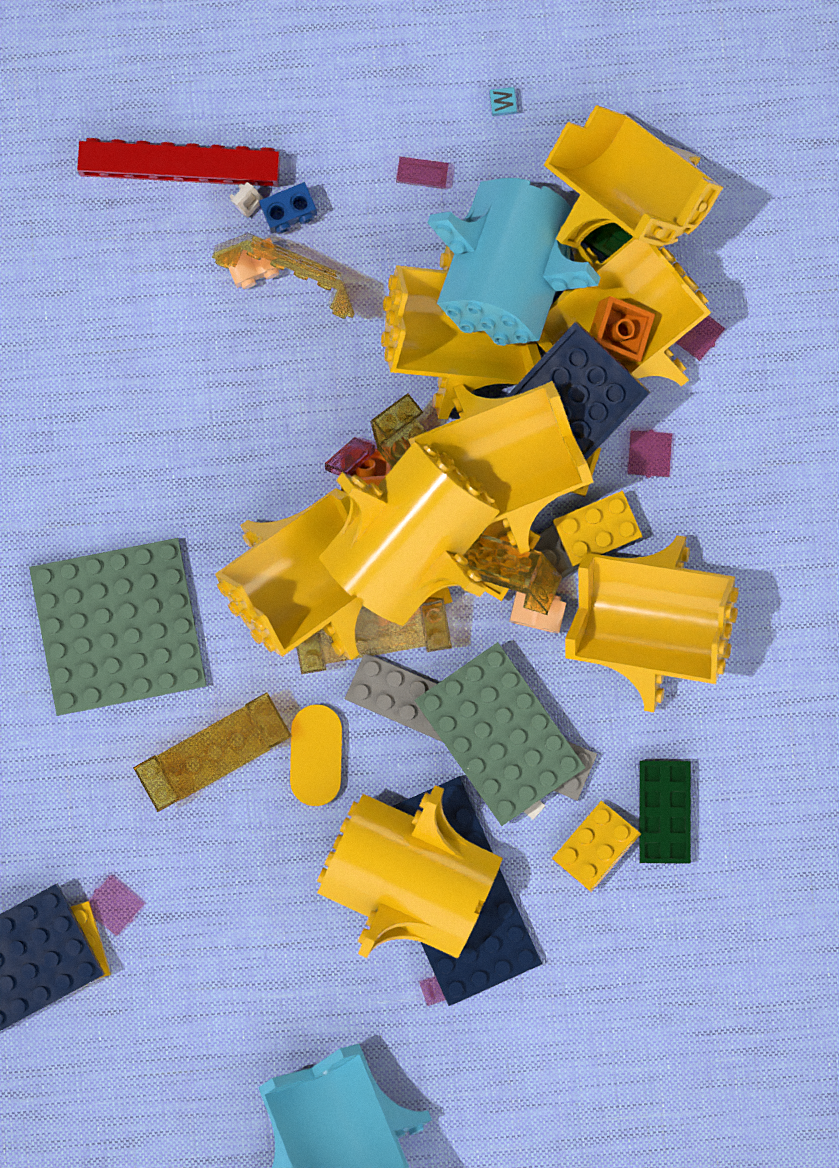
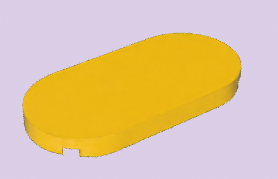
[290,704,342,806]

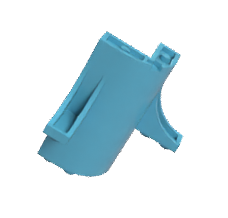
[427,178,601,346]
[258,1044,432,1168]

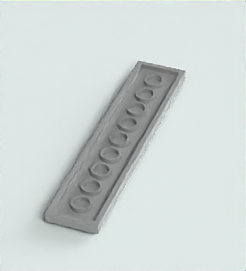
[345,653,597,801]

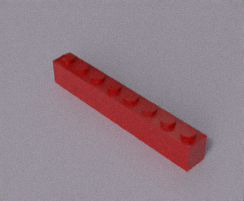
[77,138,280,187]

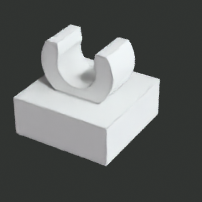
[230,182,264,218]

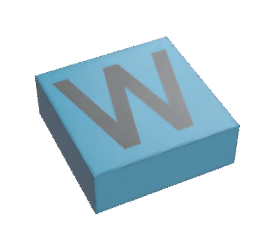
[489,87,517,116]

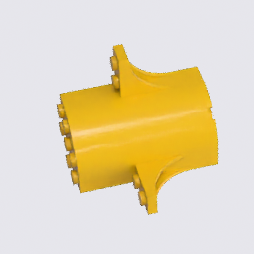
[544,105,723,248]
[536,237,711,386]
[381,246,541,420]
[408,381,593,554]
[319,442,500,626]
[215,488,363,660]
[565,535,739,713]
[317,785,503,958]

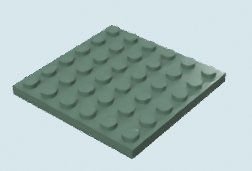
[29,538,207,716]

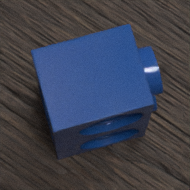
[259,182,317,234]

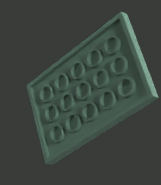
[414,642,586,826]

